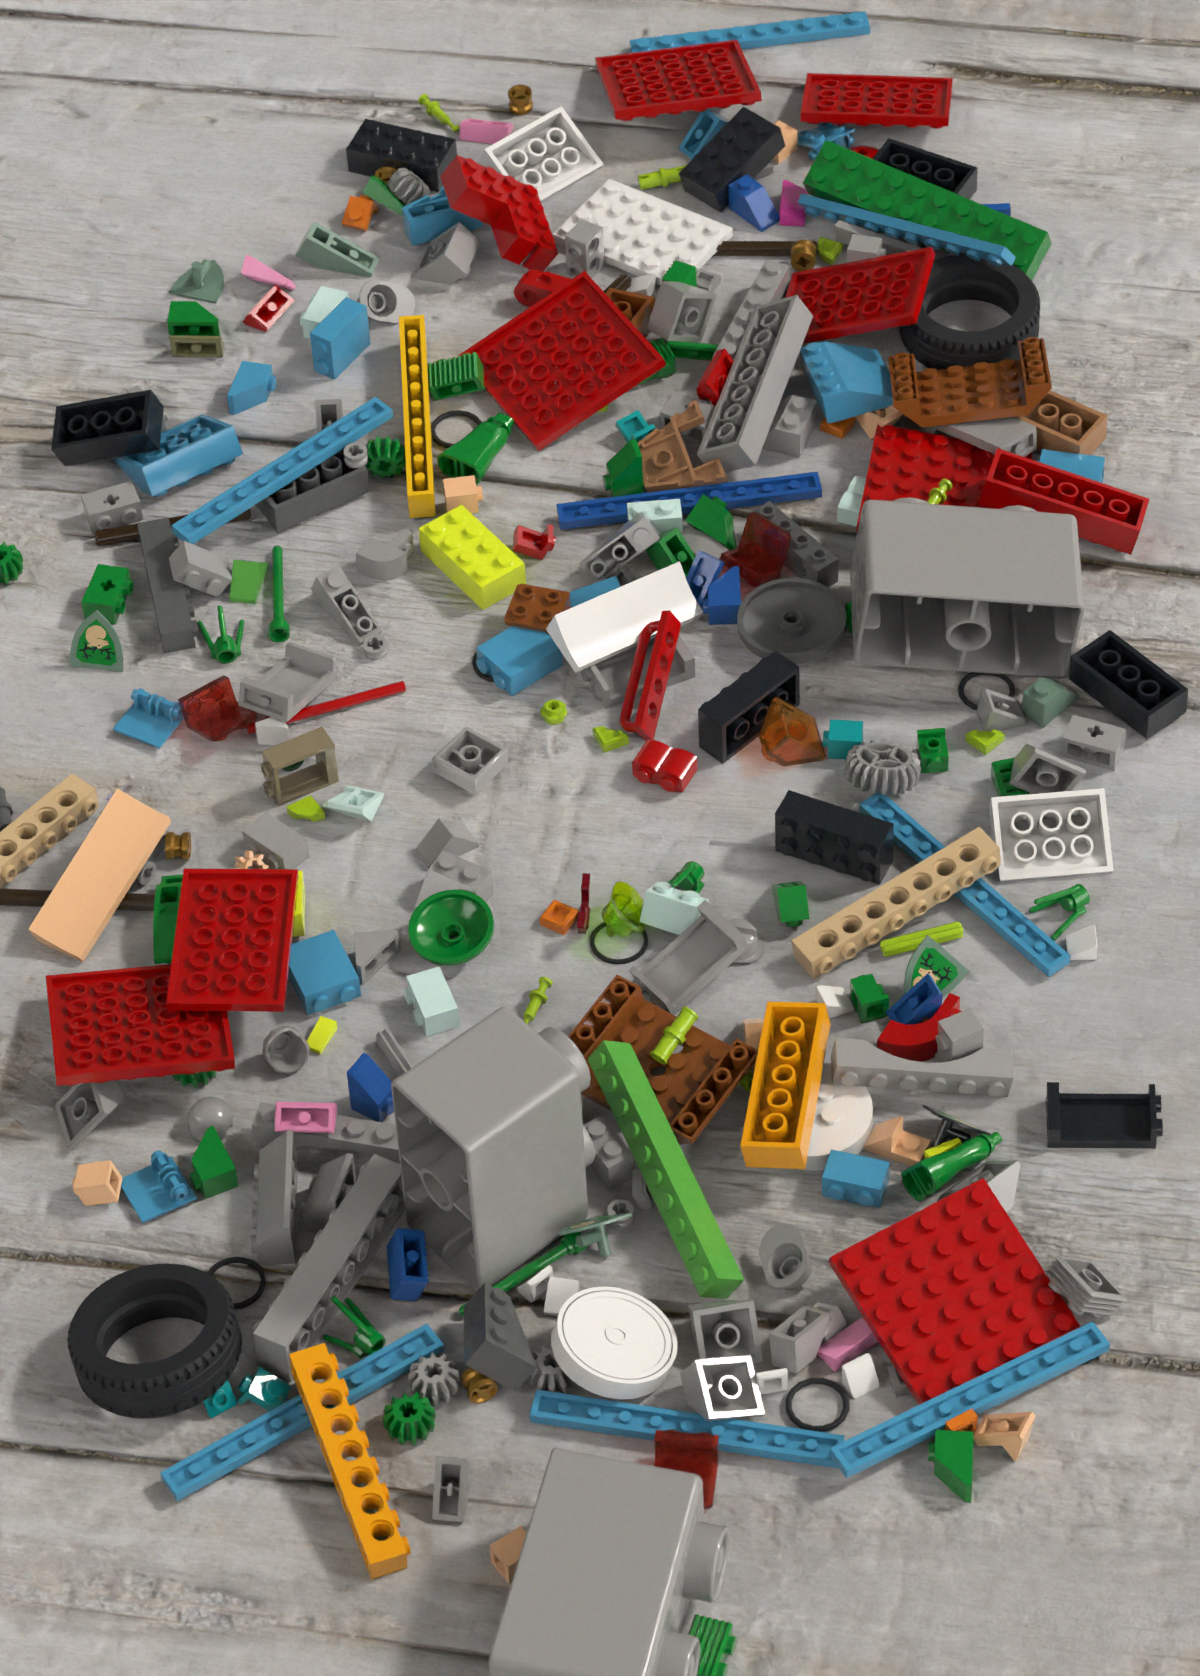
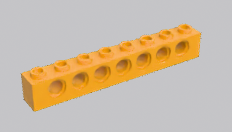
[289,1343,411,1580]

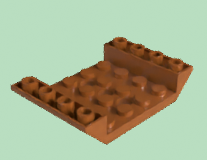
[888,337,1052,428]
[568,975,758,1145]

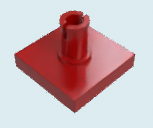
[697,348,734,407]

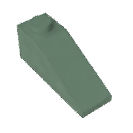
[295,222,380,277]

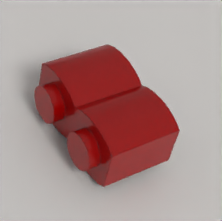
[632,740,698,793]

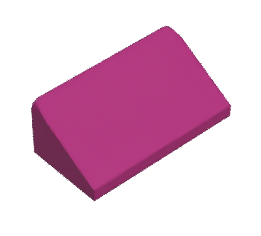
[780,180,808,226]

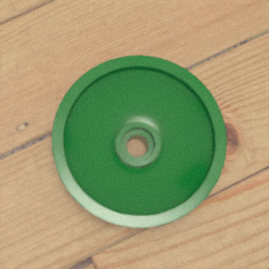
[408,889,494,966]

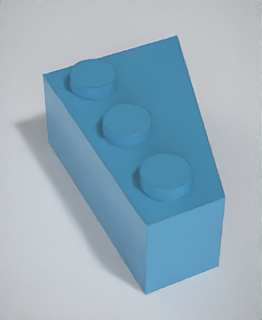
[402,187,483,246]

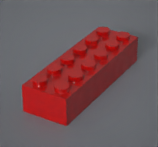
[978,448,1150,555]

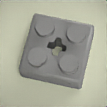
[432,727,509,794]
[1045,1256,1125,1318]

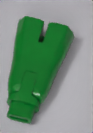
[437,413,514,486]
[901,1132,1002,1202]

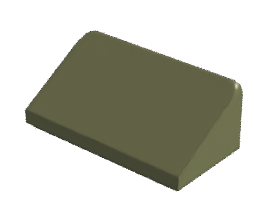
[170,335,225,358]

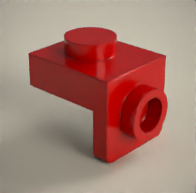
[513,524,556,560]

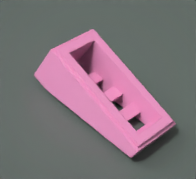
[241,255,296,290]

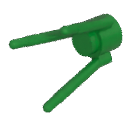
[197,606,245,664]
[642,861,705,907]
[1029,884,1090,941]
[323,1296,386,1359]

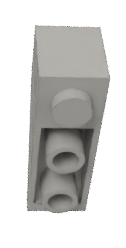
[579,511,660,583]
[311,565,382,645]

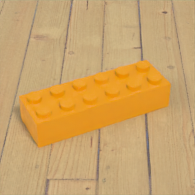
[740,1002,831,1169]

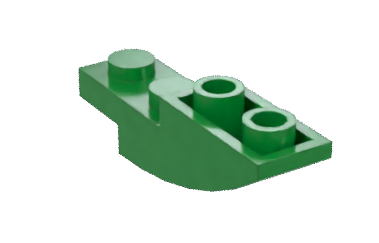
[153,874,183,964]

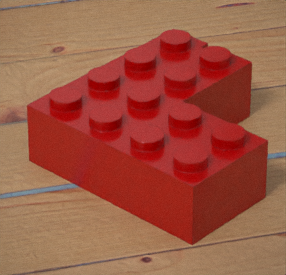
[440,155,558,272]

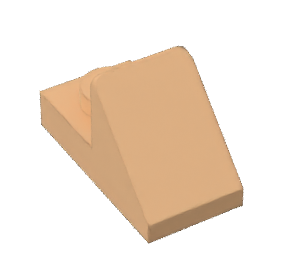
[864,1116,931,1166]
[973,1412,1035,1461]

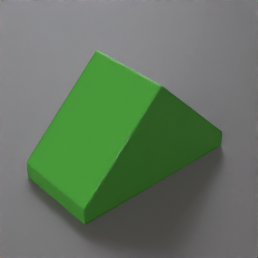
[229,560,268,604]

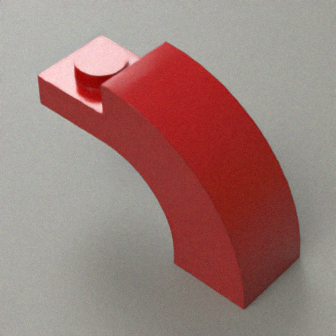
[877,993,962,1062]

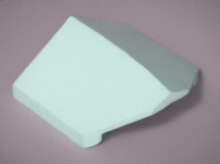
[322,786,384,822]

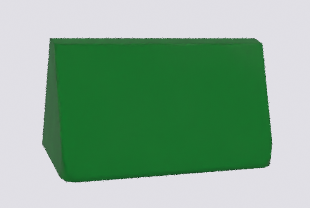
[667,341,719,361]

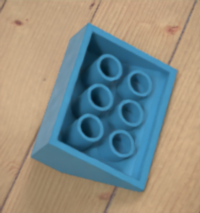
[800,341,893,424]
[113,414,243,497]

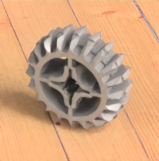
[844,740,921,796]

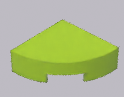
[818,237,843,265]
[592,726,629,753]
[965,729,1005,755]
[286,795,325,822]

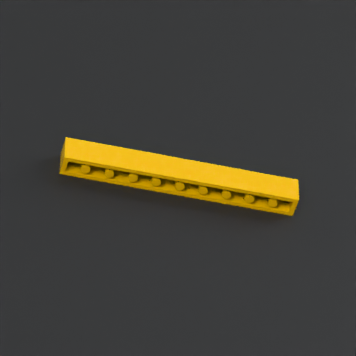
[399,315,436,518]

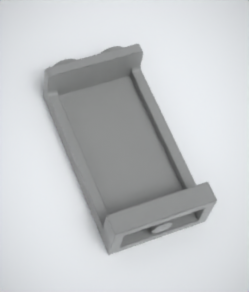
[931,417,1037,457]
[580,635,695,709]
[238,642,336,722]
[629,900,749,1015]

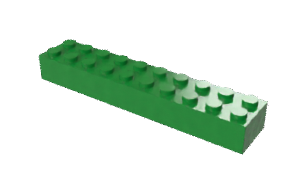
[803,140,1052,280]

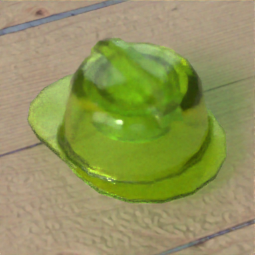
[601,881,644,938]

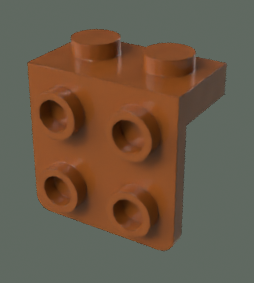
[504,584,572,637]

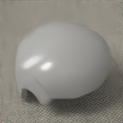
[262,1026,310,1074]
[188,1097,233,1141]

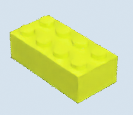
[418,505,526,610]

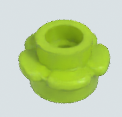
[540,699,567,725]

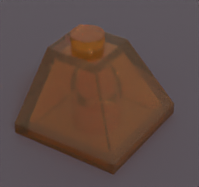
[759,697,826,767]

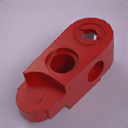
[514,270,571,307]

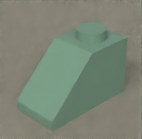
[1022,677,1079,728]

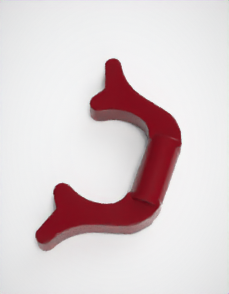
[577,873,591,934]

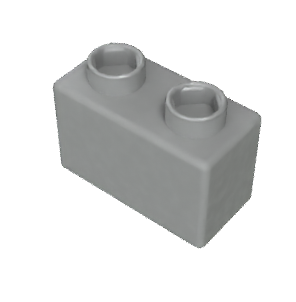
[850,497,1085,678]
[391,1007,595,1292]
[489,1448,729,1676]

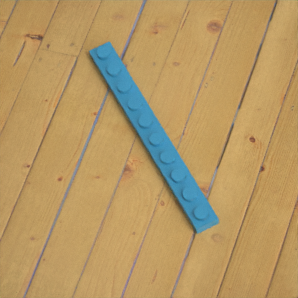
[630,11,870,53]
[798,193,1016,266]
[171,397,393,544]
[859,793,1070,977]
[829,1321,1110,1478]
[160,1324,444,1502]
[530,1390,845,1469]

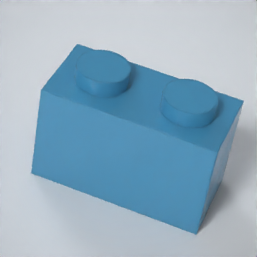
[822,1149,890,1208]

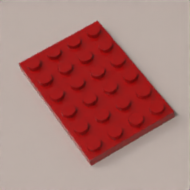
[800,73,953,129]
[785,247,935,344]
[166,868,299,1012]

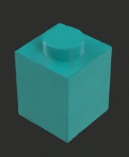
[823,719,863,760]

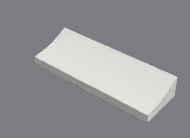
[546,561,703,673]

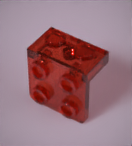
[720,512,791,587]
[178,675,258,742]
[654,1430,719,1509]

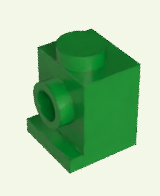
[917,728,949,773]
[850,974,889,1023]

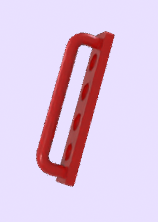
[619,610,681,741]

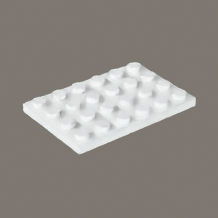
[552,179,733,286]

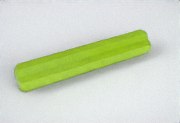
[880,921,963,957]

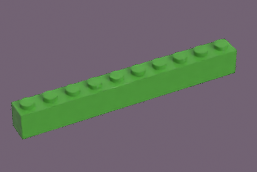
[587,1040,744,1299]

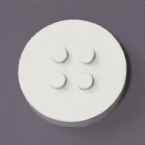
[800,1063,873,1171]
[551,1287,677,1399]

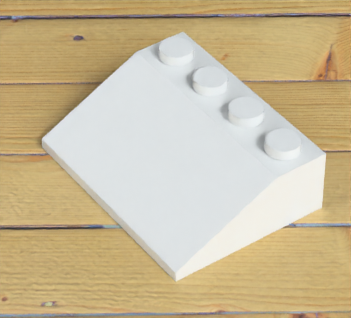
[477,106,604,202]
[989,788,1114,882]

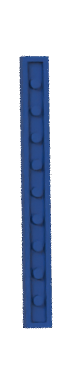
[556,472,822,530]

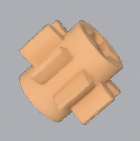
[232,850,269,869]

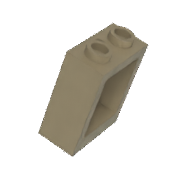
[260,727,339,806]

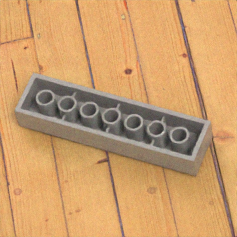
[697,295,813,473]
[252,1154,405,1382]

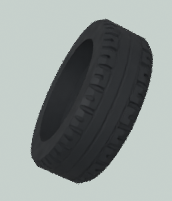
[899,254,1040,370]
[67,1263,242,1419]

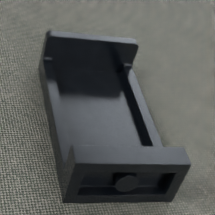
[1046,1082,1163,1149]

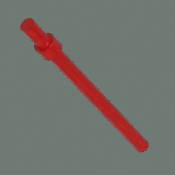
[246,681,406,734]

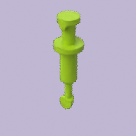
[418,94,459,133]
[927,479,952,504]
[523,977,553,1025]

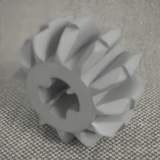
[387,168,430,205]
[529,1345,576,1394]
[407,1351,461,1406]

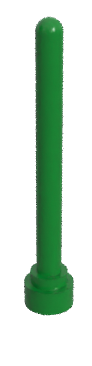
[268,545,290,643]
[459,1231,587,1316]

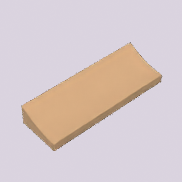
[29,788,172,962]

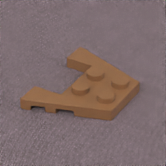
[638,400,728,493]

